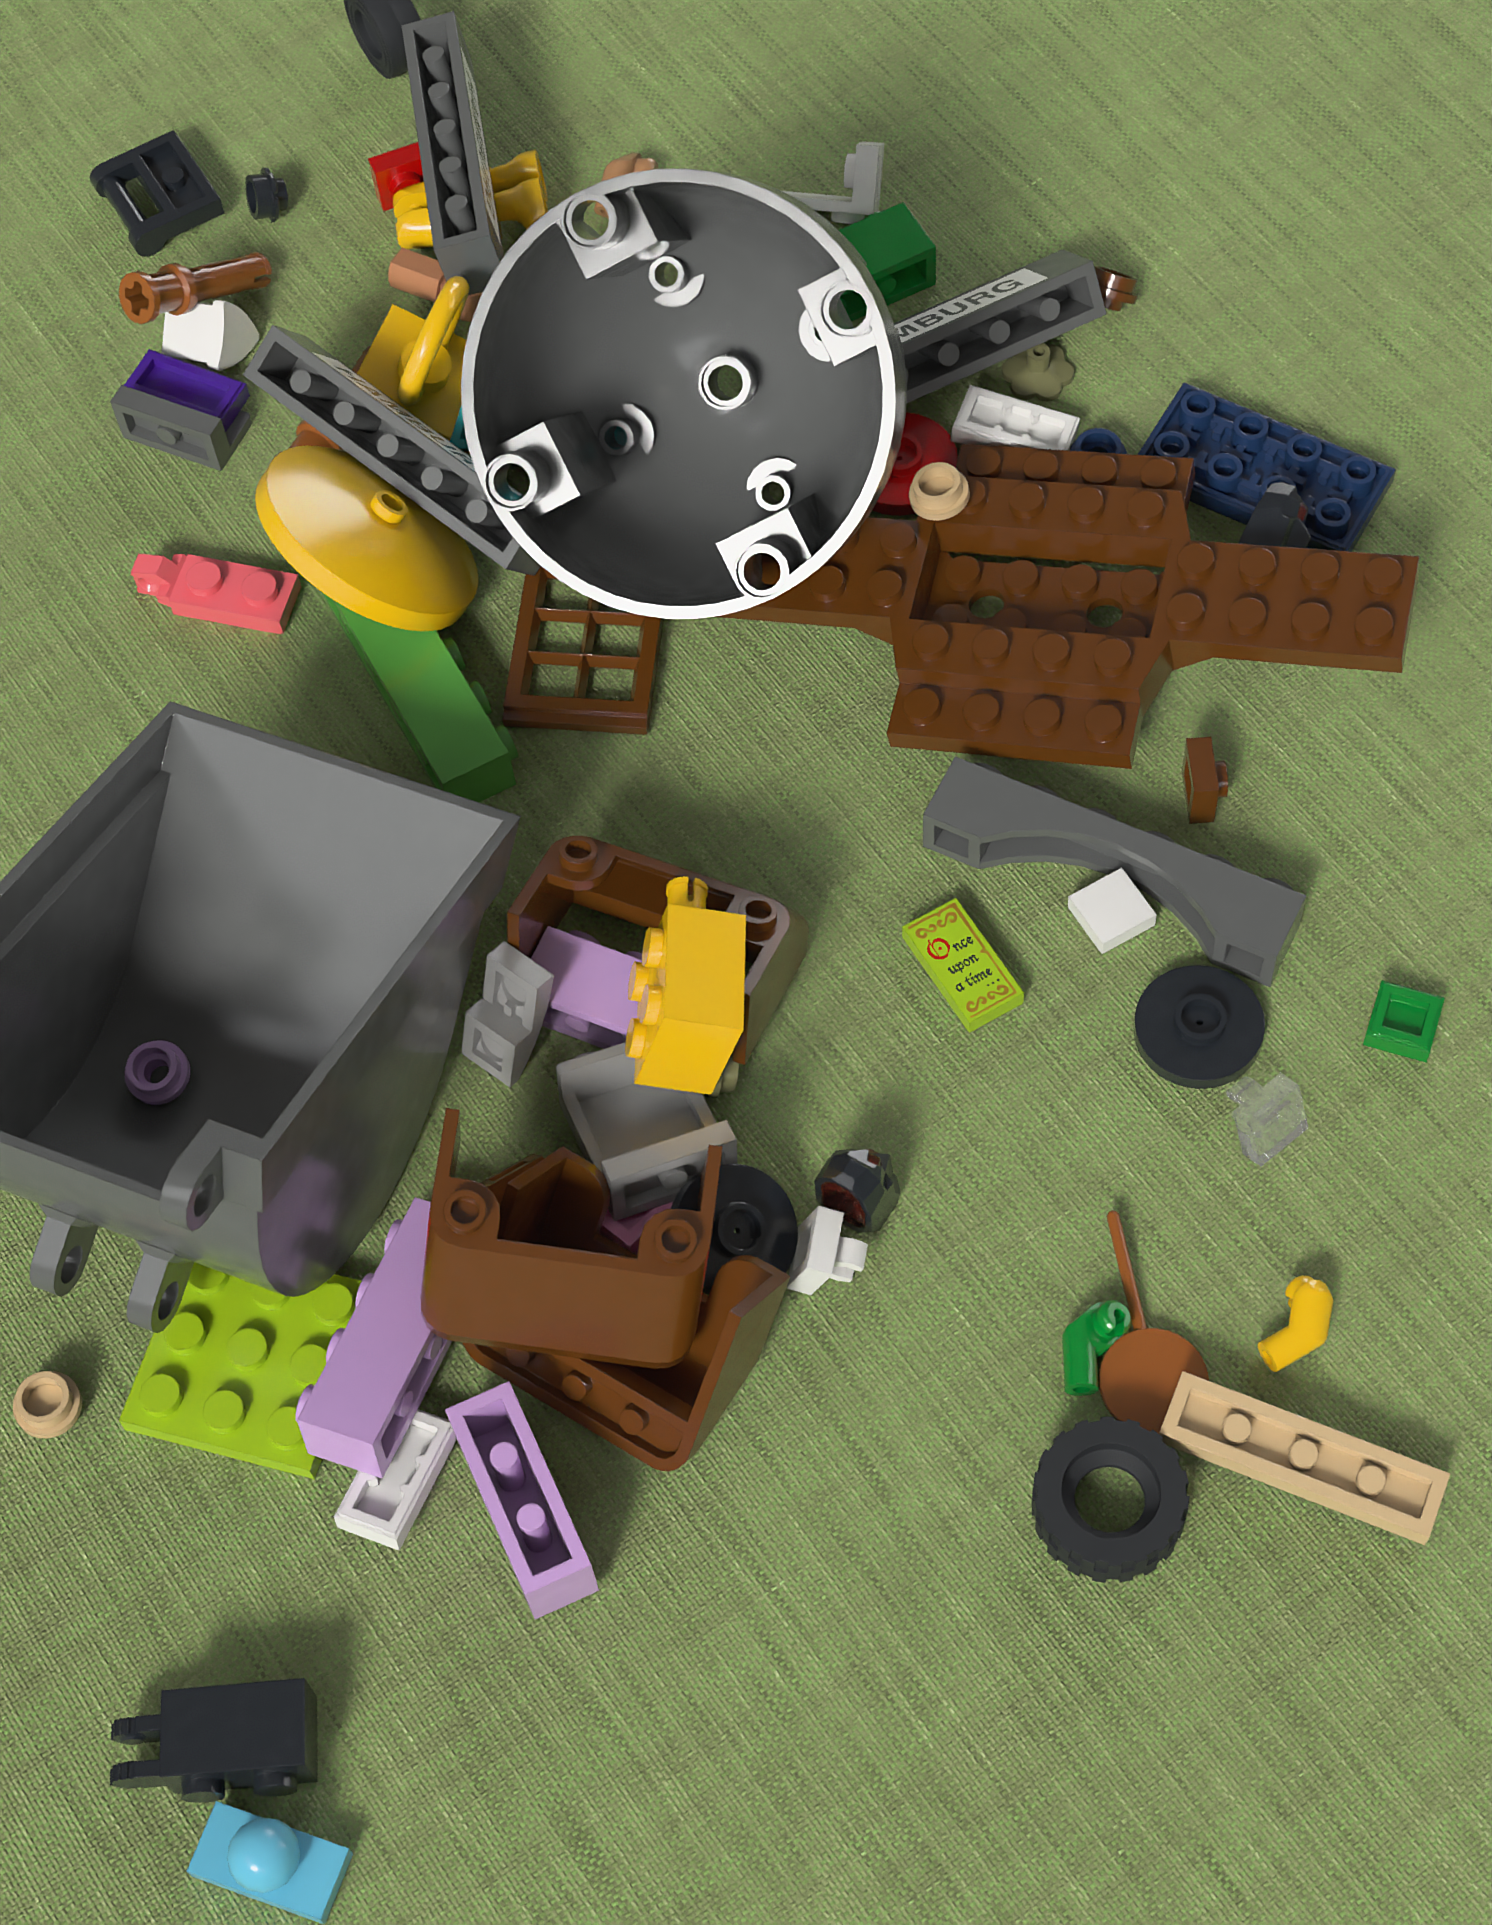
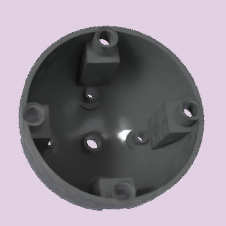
[461,168,907,619]

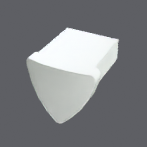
[162,300,259,371]

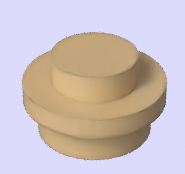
[909,462,970,521]
[13,1371,82,1439]

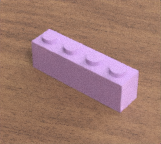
[295,1197,452,1479]

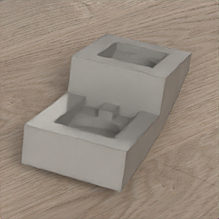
[462,941,554,1087]

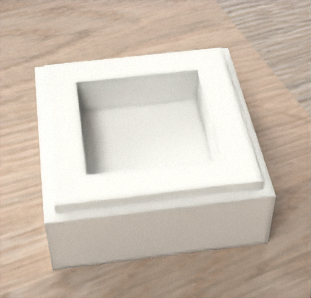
[1068,868,1157,954]

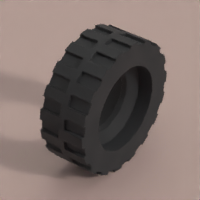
[1031,1417,1190,1583]

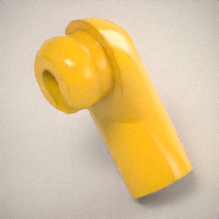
[1257,1275,1333,1372]

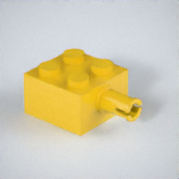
[625,876,746,1095]

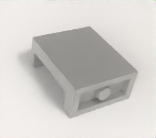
[556,1042,738,1221]

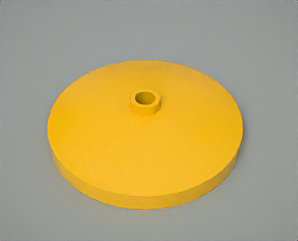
[255,446,478,631]

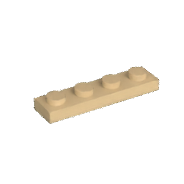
[1159,1371,1450,1545]

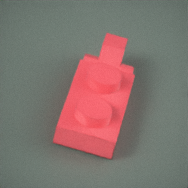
[131,554,302,635]

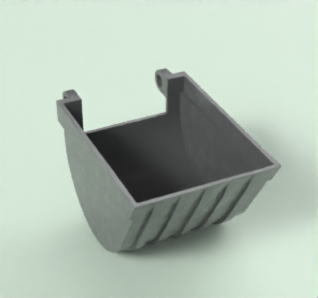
[0,701,521,1333]

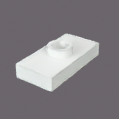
[951,385,1080,451]
[334,1409,457,1551]

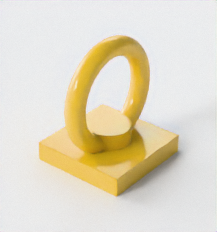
[357,276,470,441]

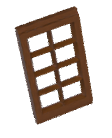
[502,566,664,735]

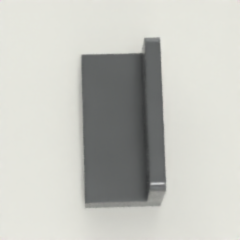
[110,385,252,471]

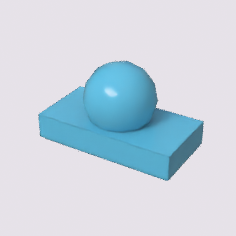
[187,1801,353,1925]

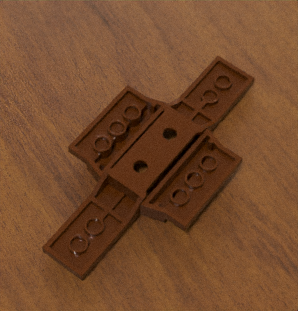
[714,444,1420,769]

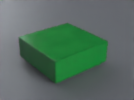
[1363,980,1445,1063]

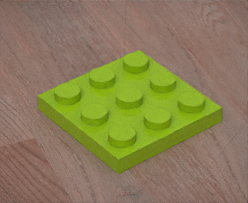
[119,1262,362,1480]

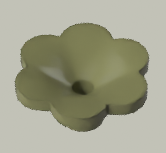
[1001,343,1074,402]

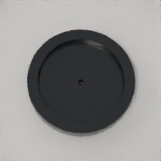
[1133,965,1265,1089]
[671,1164,798,1295]

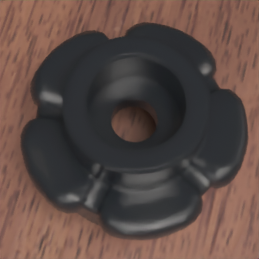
[245,167,288,223]

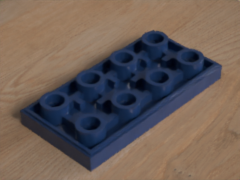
[1137,382,1396,552]

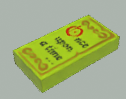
[902,898,1024,1033]

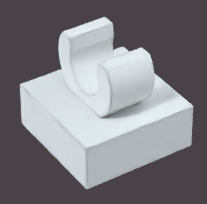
[786,1206,868,1295]

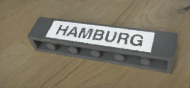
[402,11,504,295]
[894,249,1107,403]
[243,325,541,576]

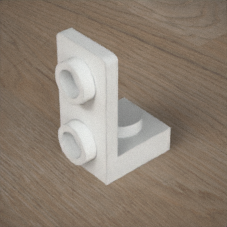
[782,141,884,224]

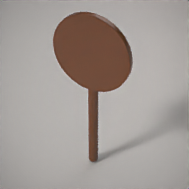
[1099,1210,1209,1434]

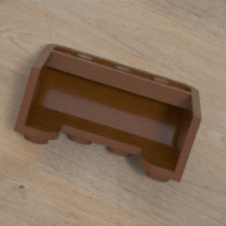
[463,1147,791,1471]

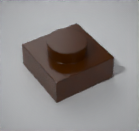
[1181,737,1228,824]

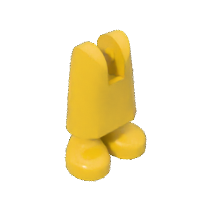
[393,150,548,249]

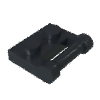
[90,130,224,257]

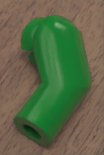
[1062,1300,1131,1396]

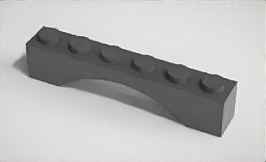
[923,756,1306,987]

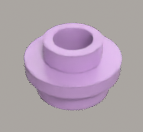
[125,1040,190,1105]

